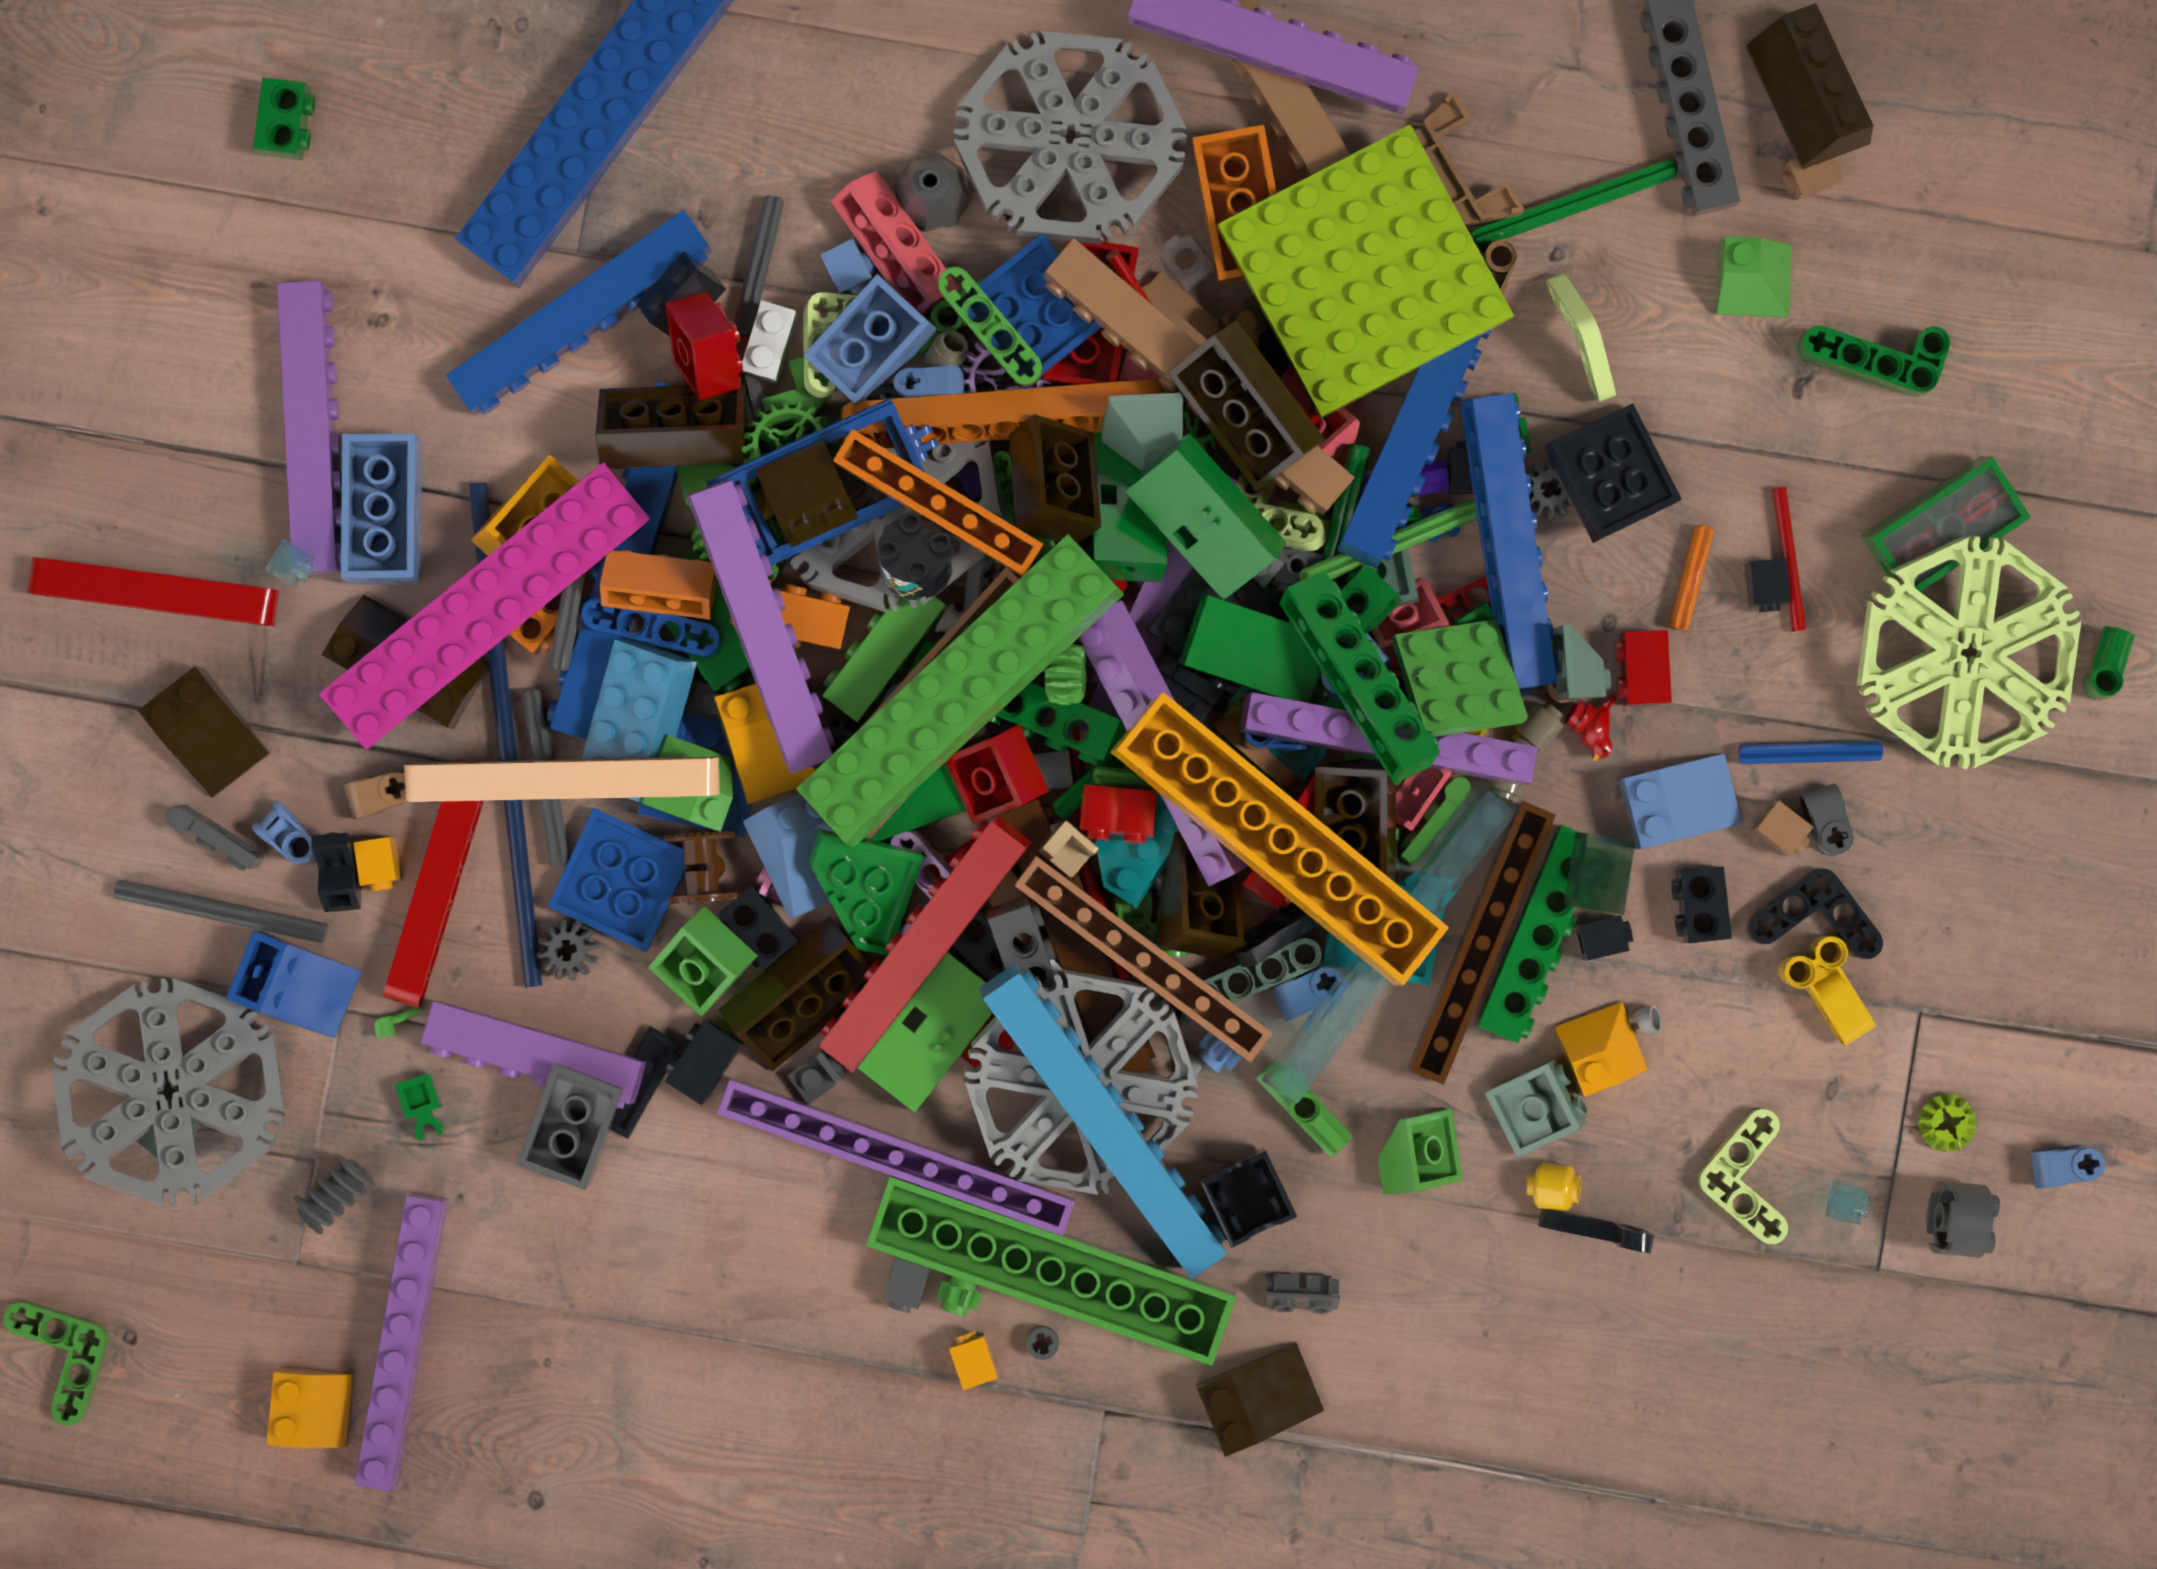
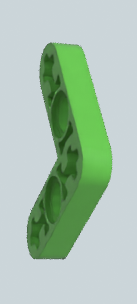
[3,1300,109,1426]

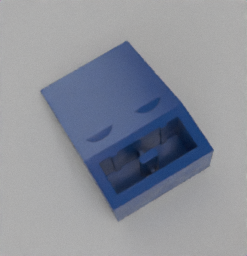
[226,930,362,1038]

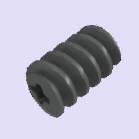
[294,1155,375,1235]

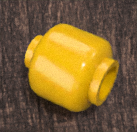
[1527,1162,1582,1212]

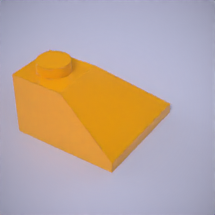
[1554,1001,1648,1097]

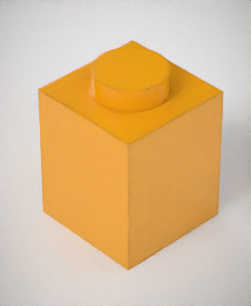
[353,837,402,892]
[949,1330,999,1390]

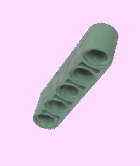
[1155,937,1322,1027]

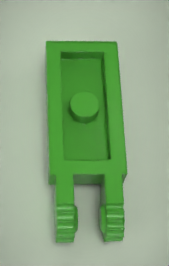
[1400,776,1471,866]

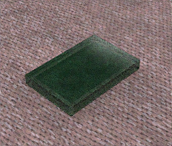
[1564,832,1635,915]

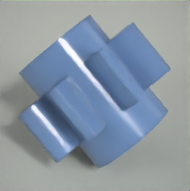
[1197,1030,1241,1073]

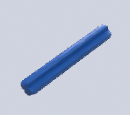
[1738,741,1883,764]

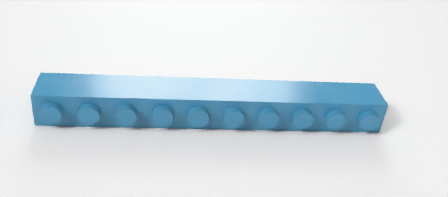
[979,963,1228,1279]

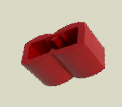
[1080,785,1158,845]

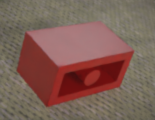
[1614,630,1672,706]

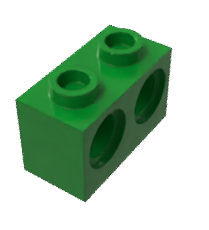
[253,77,316,161]

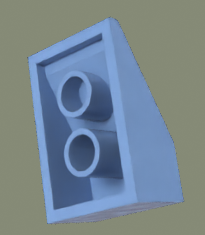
[803,274,937,405]
[1618,753,1742,850]
[743,794,834,920]

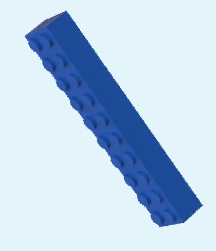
[455,0,734,288]

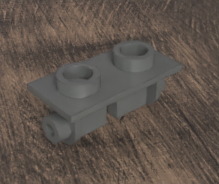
[1265,1273,1340,1314]

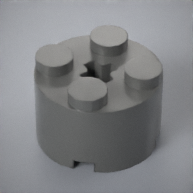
[1926,1180,2000,1258]

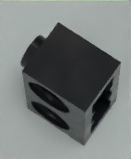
[1671,866,1732,944]
[718,885,800,969]
[953,906,1025,982]

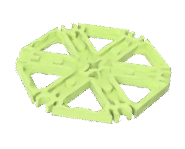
[1857,535,2082,769]

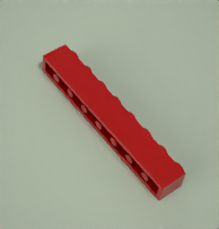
[819,815,1032,1073]

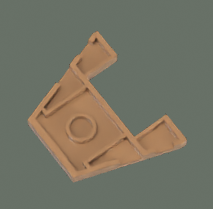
[1415,90,1525,226]

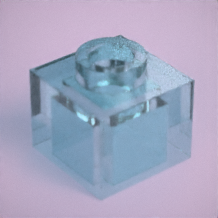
[265,538,315,587]
[1824,1180,1870,1225]

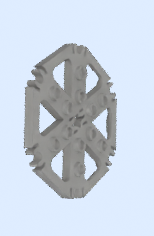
[953,31,1187,244]
[783,393,1002,613]
[963,969,1199,1195]
[51,978,285,1208]

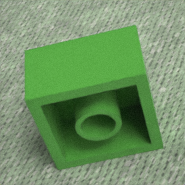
[648,906,758,1017]

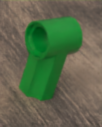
[2083,626,2135,701]

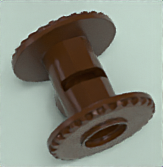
[663,830,739,905]

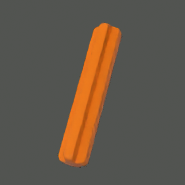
[1669,525,1714,631]

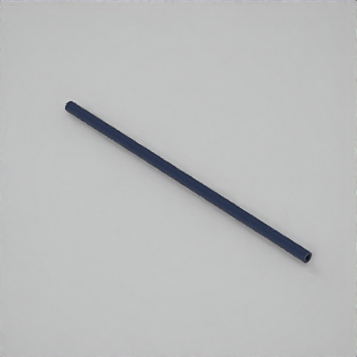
[469,482,543,988]

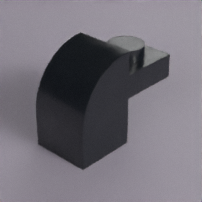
[311,832,362,912]

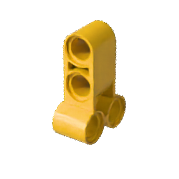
[1778,935,1876,1047]

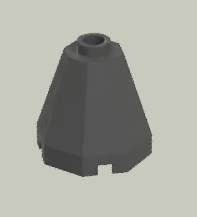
[894,153,971,232]

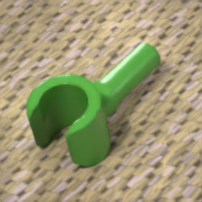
[374,1007,422,1038]

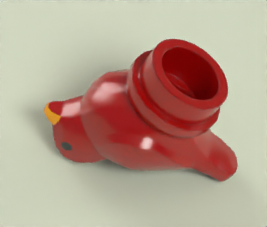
[1564,695,1617,761]

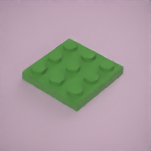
[1391,620,1528,737]

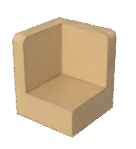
[1038,821,1099,878]

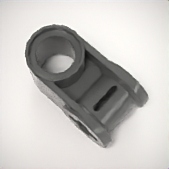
[1800,783,1854,856]

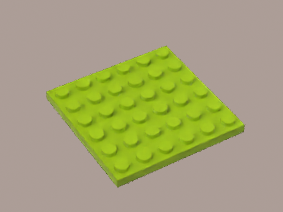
[1217,124,1514,419]

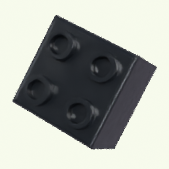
[1198,1147,1298,1248]

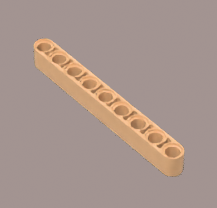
[404,757,720,802]

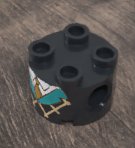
[877,512,953,600]

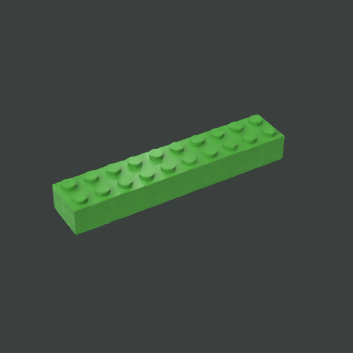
[796,534,1124,847]
[866,1175,1236,1366]

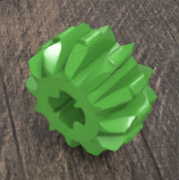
[1044,643,1087,705]

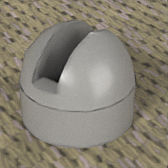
[1632,1005,1662,1036]

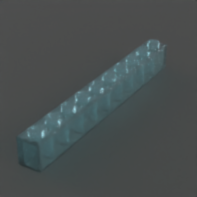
[1261,790,1516,1104]

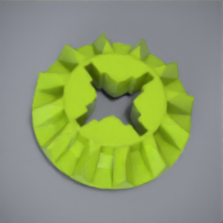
[1918,1094,1978,1152]

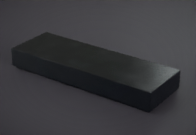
[610,1026,683,1139]

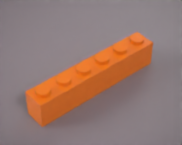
[833,429,1044,576]

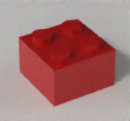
[666,291,743,400]
[946,724,1049,824]

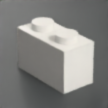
[742,300,799,385]

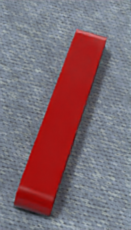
[27,557,279,627]
[384,758,484,1008]

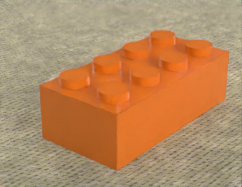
[1191,124,1277,286]

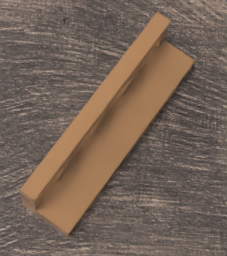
[1142,270,1221,346]

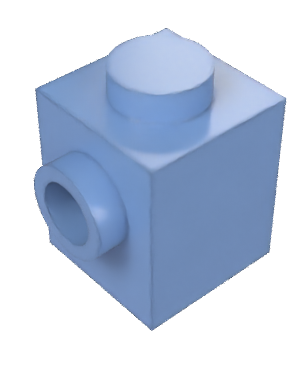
[820,238,876,295]

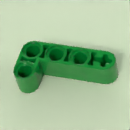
[1797,325,1951,397]

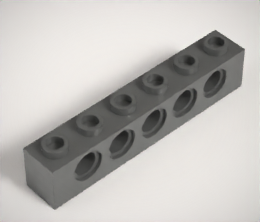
[1640,0,1740,217]
[985,895,1066,988]

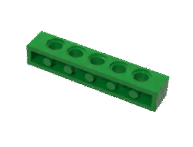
[1279,570,1440,784]
[908,638,1125,766]
[1475,825,1604,1044]

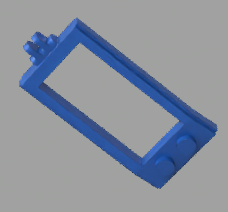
[706,398,939,566]

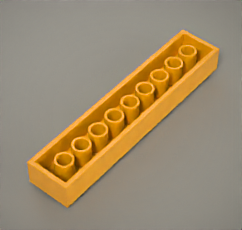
[1110,692,1449,985]

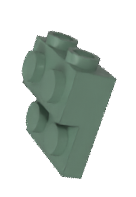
[1485,1058,1588,1158]

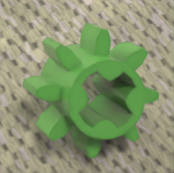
[936,1276,982,1317]

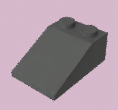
[517,1062,623,1190]

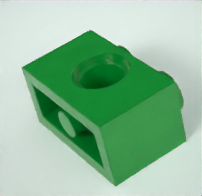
[1318,564,1402,648]

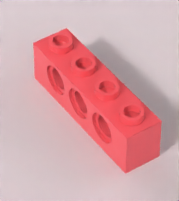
[831,170,959,315]

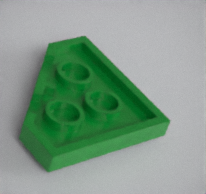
[808,829,924,955]

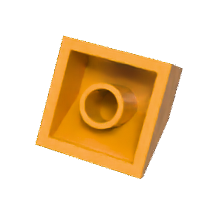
[266,1367,354,1449]

